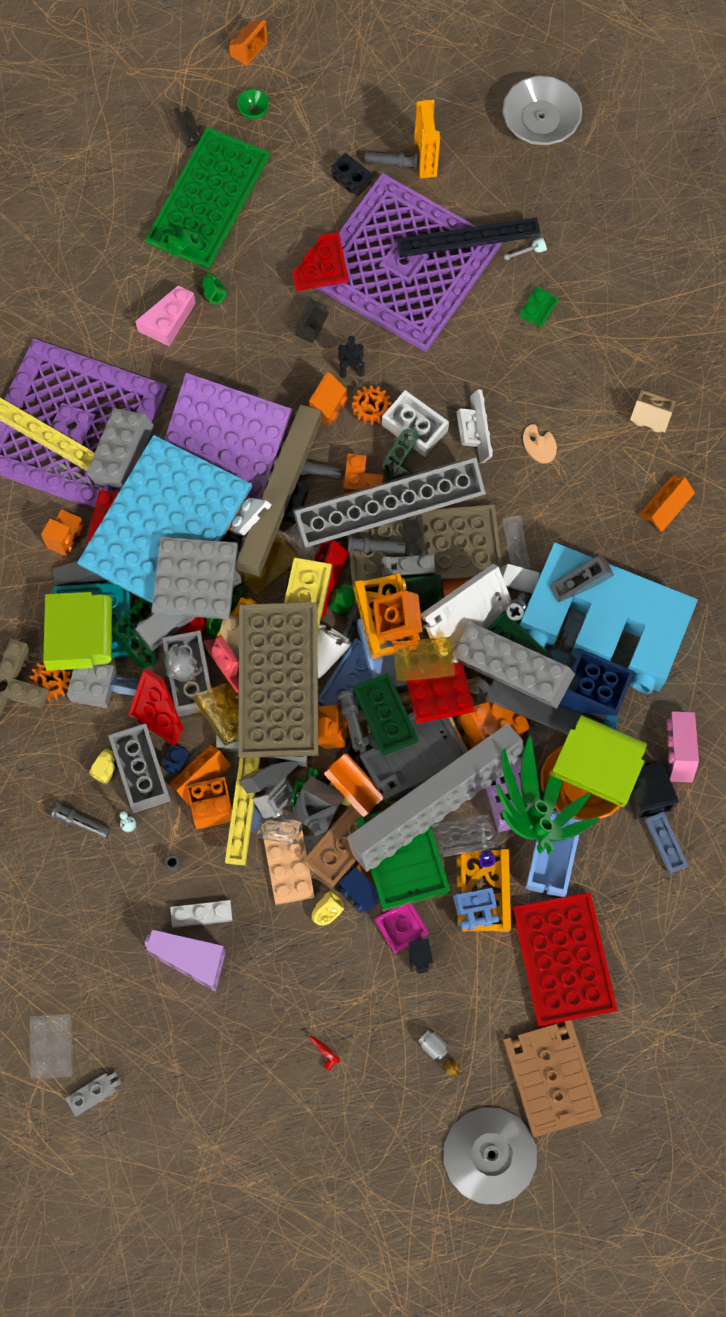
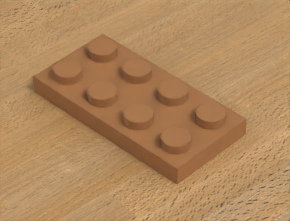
[302,804,371,888]

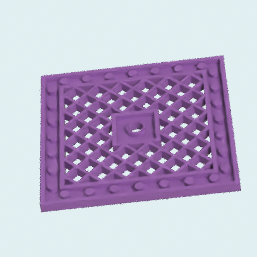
[316,173,503,353]
[0,338,169,509]

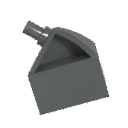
[291,777,344,836]

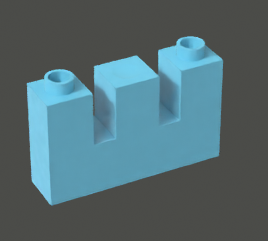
[520,543,698,694]

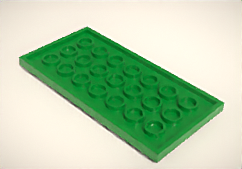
[145,127,271,270]

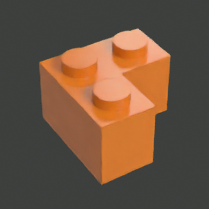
[344,454,383,494]
[41,509,84,557]
[318,704,347,749]

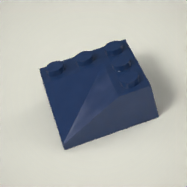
[559,649,635,716]

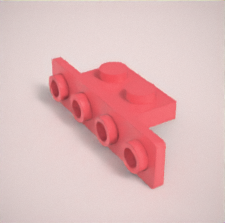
[203,637,239,693]

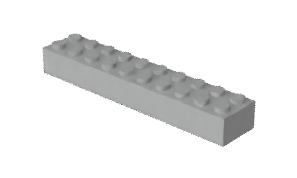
[292,457,486,548]
[347,723,524,872]

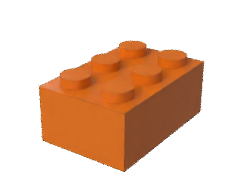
[458,702,531,748]

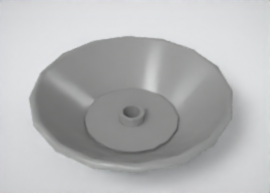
[503,75,582,146]
[443,1107,537,1204]

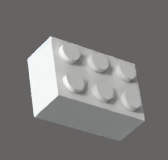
[382,390,449,457]

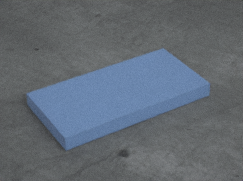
[318,638,371,706]

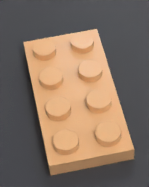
[262,820,315,905]

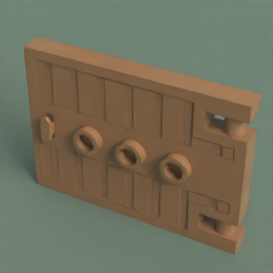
[503,1020,602,1138]

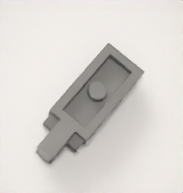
[562,608,587,649]

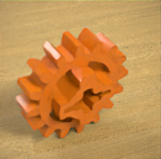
[352,385,392,425]
[29,663,72,701]

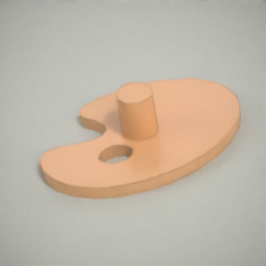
[523,424,557,464]

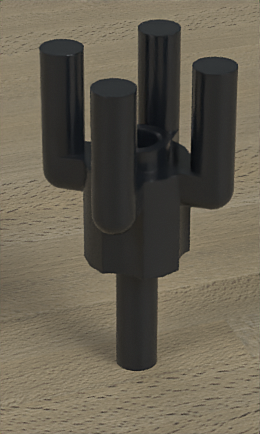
[338,336,365,378]

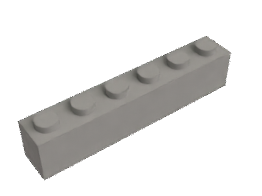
[135,570,241,651]

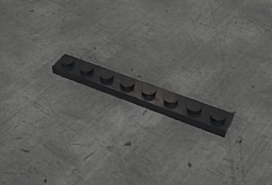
[396,217,541,258]

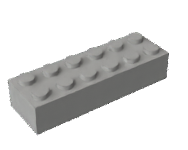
[451,622,575,709]

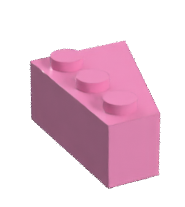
[135,286,196,346]
[666,712,699,783]

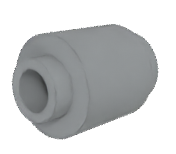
[418,1030,448,1060]

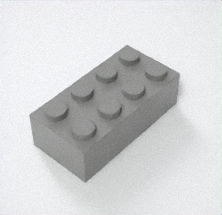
[86,408,154,489]
[162,631,215,717]
[108,723,171,813]

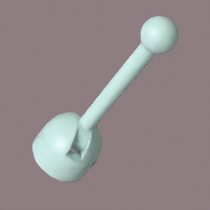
[120,811,136,832]

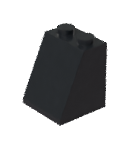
[629,761,679,820]

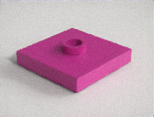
[374,904,429,954]

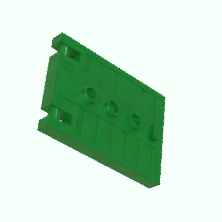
[356,811,451,911]

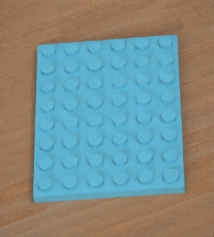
[77,435,252,616]

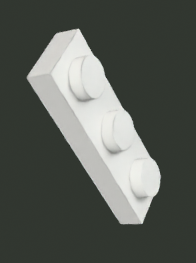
[171,900,232,928]

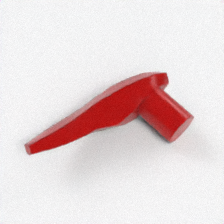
[310,1036,340,1071]

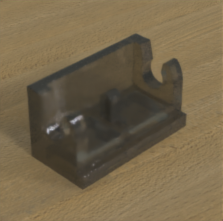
[174,106,201,148]
[295,298,329,343]
[402,515,426,557]

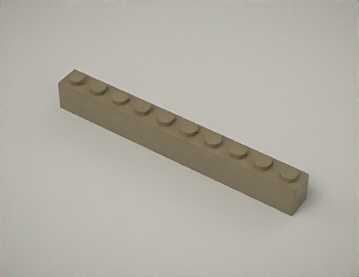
[236,404,322,577]

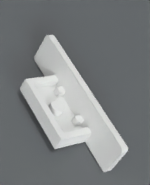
[456,389,493,463]

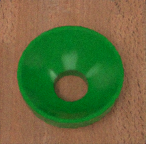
[237,89,269,120]

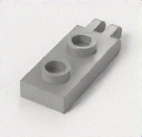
[65,1072,122,1117]

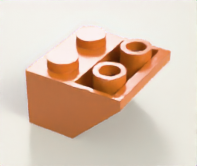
[186,777,232,830]

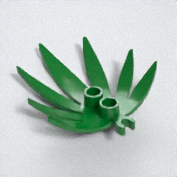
[496,737,600,854]

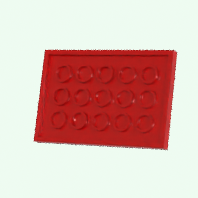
[512,892,618,1027]

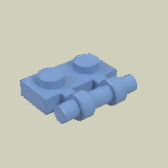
[453,888,499,930]

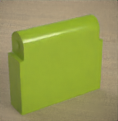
[43,592,112,671]
[551,715,647,808]

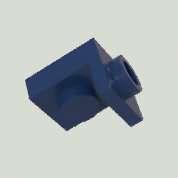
[161,745,190,774]

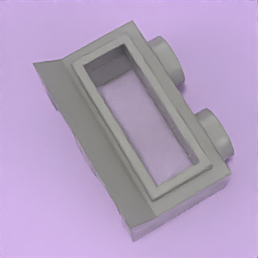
[252,775,294,818]

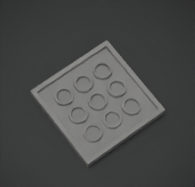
[152,537,238,619]

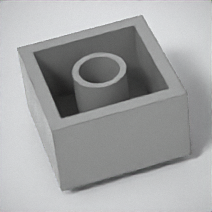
[67,664,117,709]

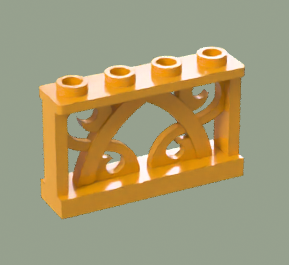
[414,100,440,179]
[353,573,420,659]
[456,849,511,932]

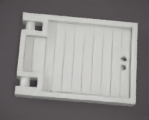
[421,564,517,665]

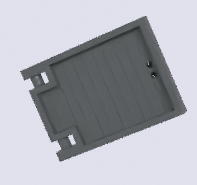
[352,712,467,803]

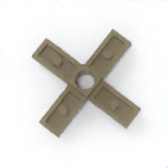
[0,639,49,716]

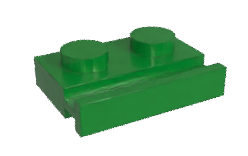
[519,286,559,329]

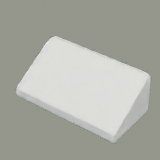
[500,564,540,594]

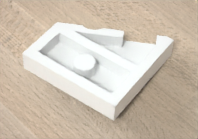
[230,498,271,536]

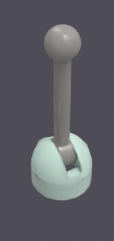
[504,237,547,261]

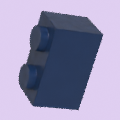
[339,867,380,915]

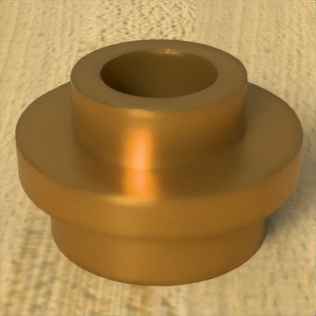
[443,1058,461,1078]

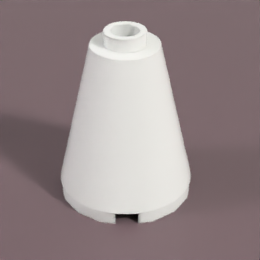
[318,624,351,679]

